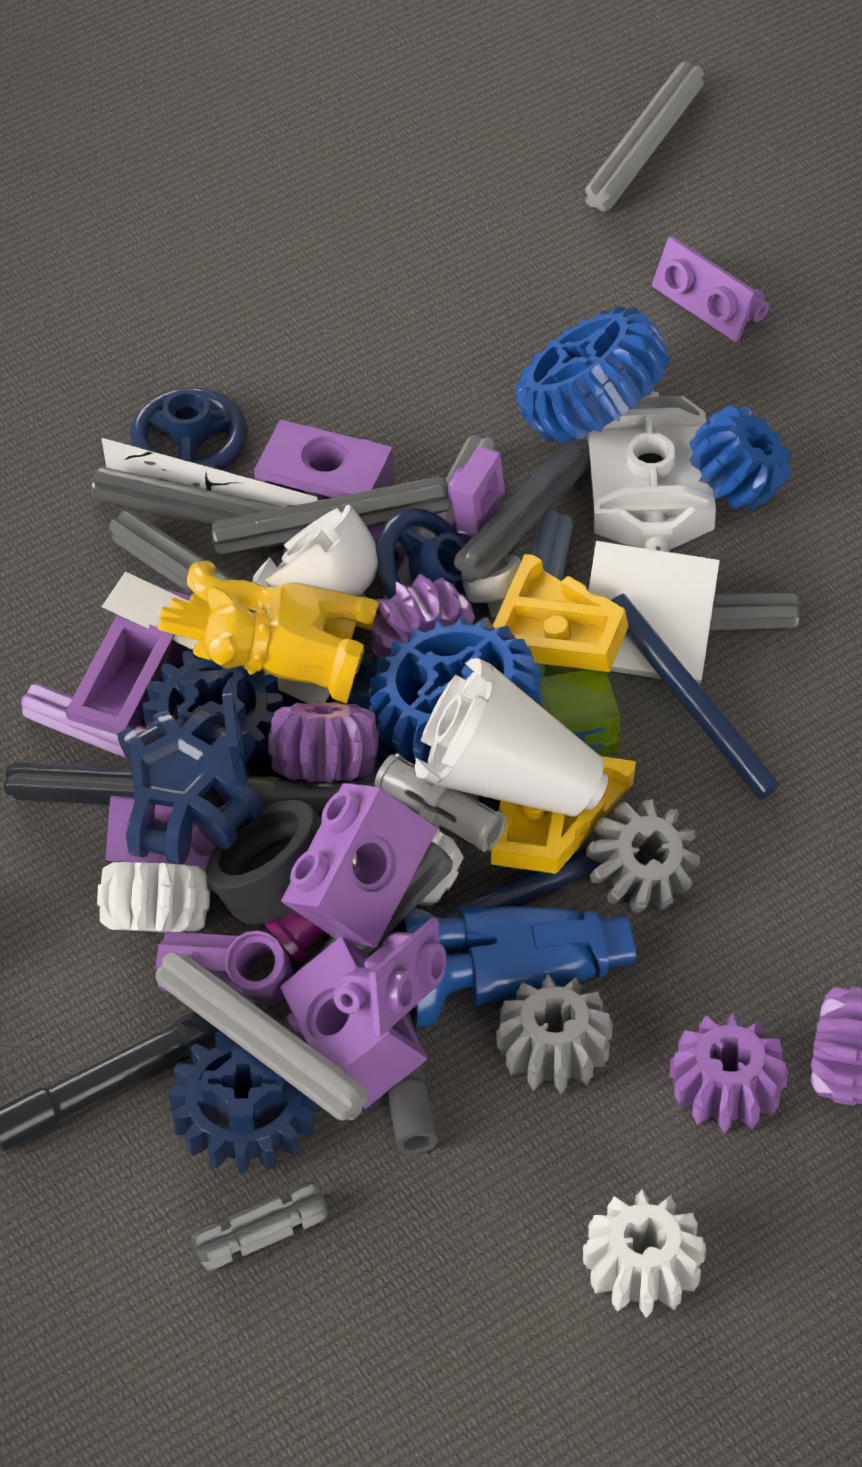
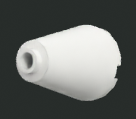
[415,658,608,817]

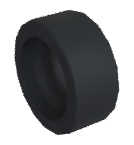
[205,800,322,924]

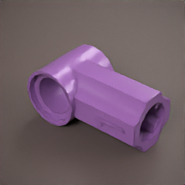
[156,930,298,1005]

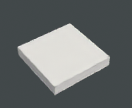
[588,541,720,685]

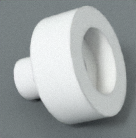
[462,555,521,618]

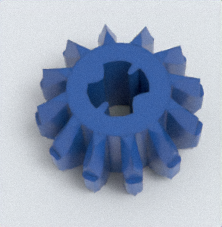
[689,405,792,510]

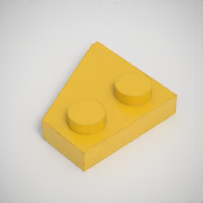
[493,554,629,672]
[491,756,636,874]

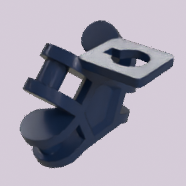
[117,693,263,865]

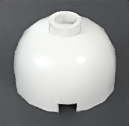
[252,505,378,598]

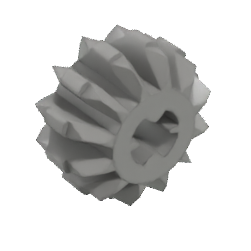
[586,799,701,913]
[496,974,613,1094]

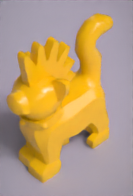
[157,561,379,704]

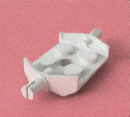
[586,385,716,552]

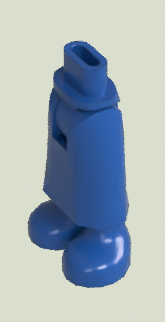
[397,906,636,1028]

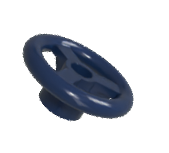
[130,388,248,470]
[376,508,470,603]

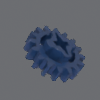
[143,651,284,758]
[168,1031,320,1173]

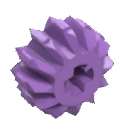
[370,574,475,659]
[268,701,378,783]
[810,986,862,1106]
[670,1011,788,1134]

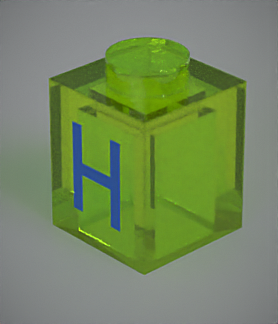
[540,669,620,757]

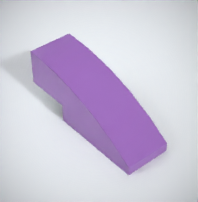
[66,586,192,735]

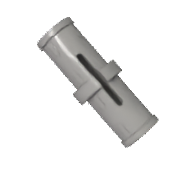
[375,753,507,852]

